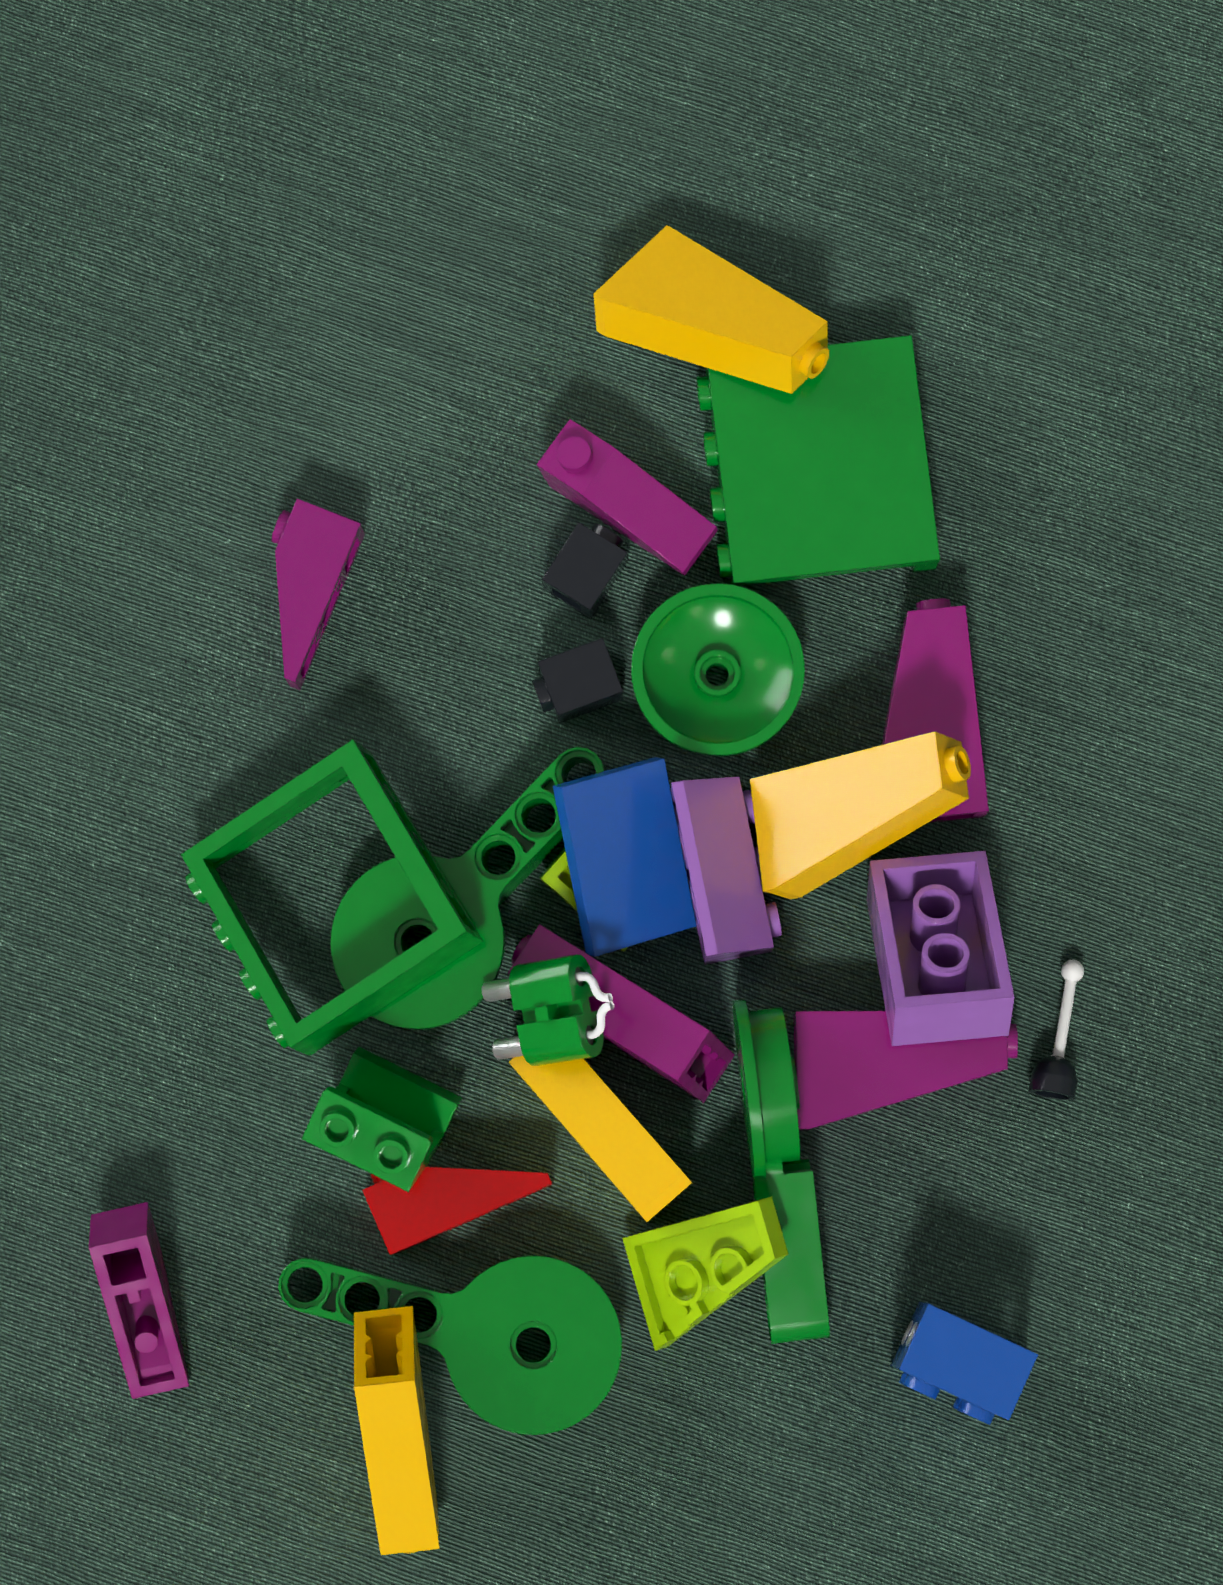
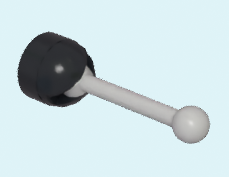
[1029,960,1084,1100]

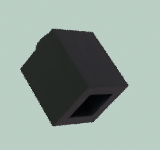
[542,522,628,620]
[532,638,623,723]

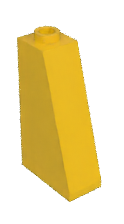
[593,225,830,394]
[750,731,971,900]
[509,1056,692,1223]
[354,1306,440,1555]

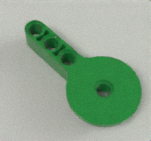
[330,747,607,1030]
[733,1000,830,1344]
[278,1256,622,1435]

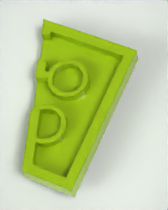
[622,1196,788,1351]

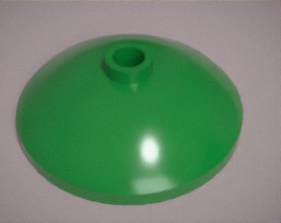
[631,584,805,757]

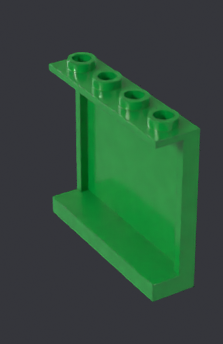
[696,335,940,587]

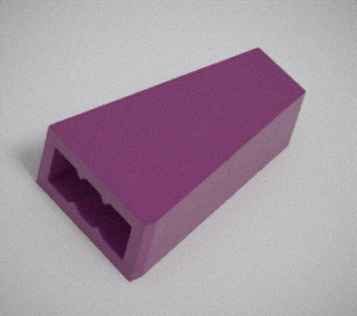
[881,598,989,823]
[508,924,735,1103]
[793,1011,1018,1131]

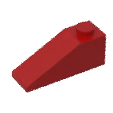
[362,1167,553,1255]

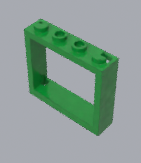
[181,739,483,1056]

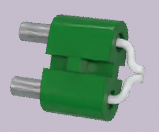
[481,954,614,1066]

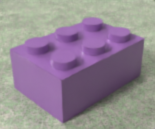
[866,851,1015,1046]

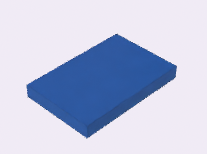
[553,757,697,957]

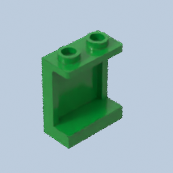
[302,1047,463,1192]

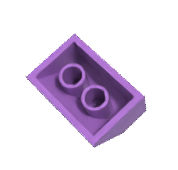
[671,777,782,965]

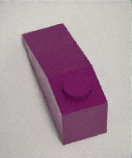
[536,419,718,576]
[271,499,365,690]
[89,1202,189,1399]

